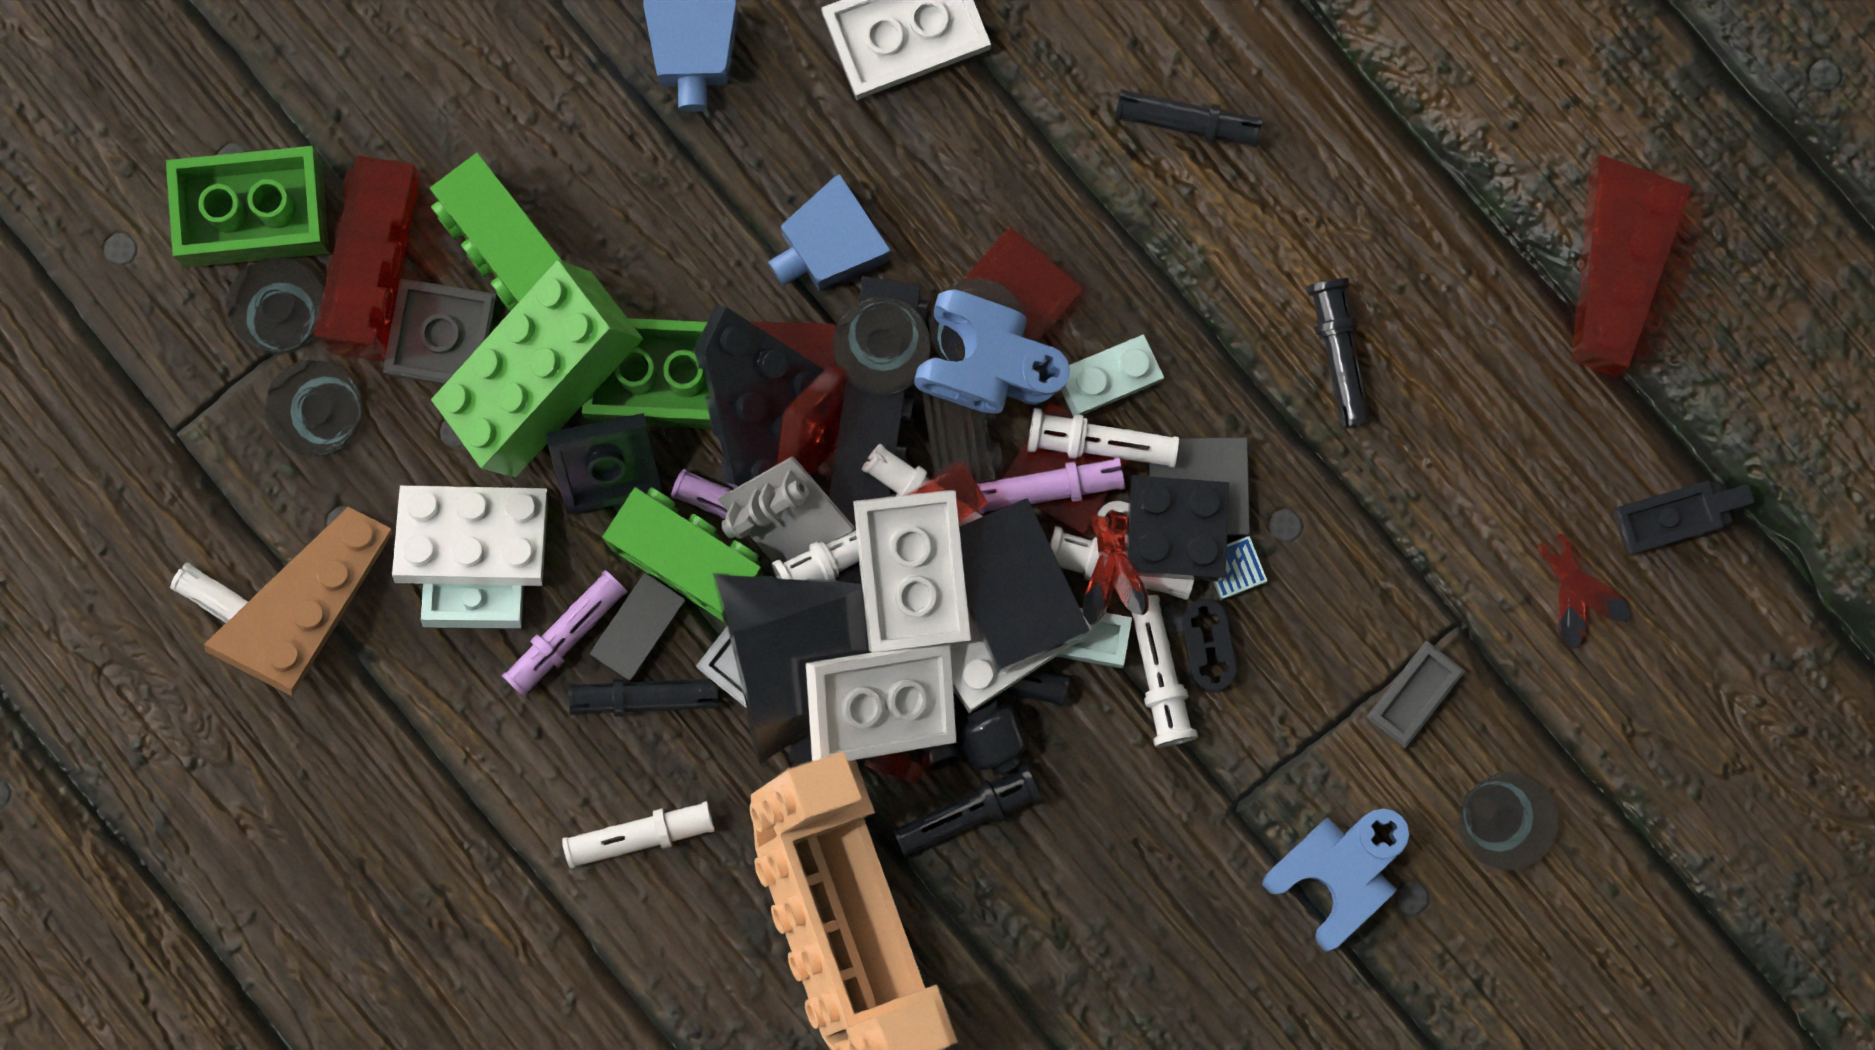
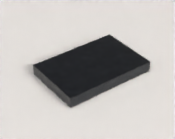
[959,498,1090,673]

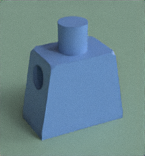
[643,0,738,112]
[768,174,890,291]

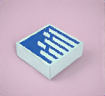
[1213,536,1267,600]

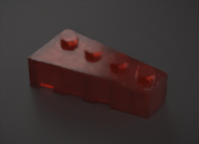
[1572,154,1692,378]
[314,155,421,362]

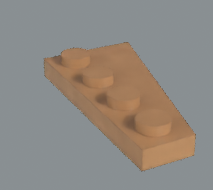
[204,507,391,696]

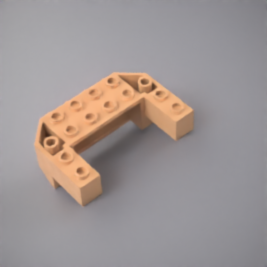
[750,751,957,1050]

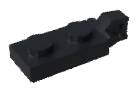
[1612,480,1755,556]

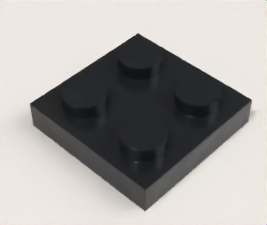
[546,413,663,515]
[1125,475,1229,582]

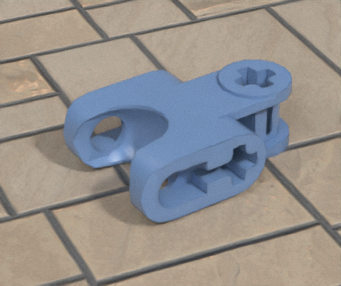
[914,289,1070,413]
[1262,809,1409,952]

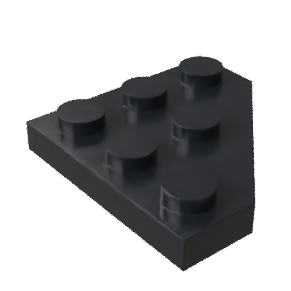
[694,305,834,488]

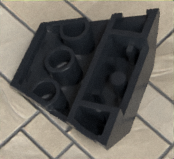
[713,573,873,764]

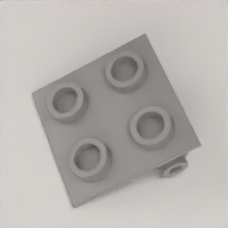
[718,456,855,563]

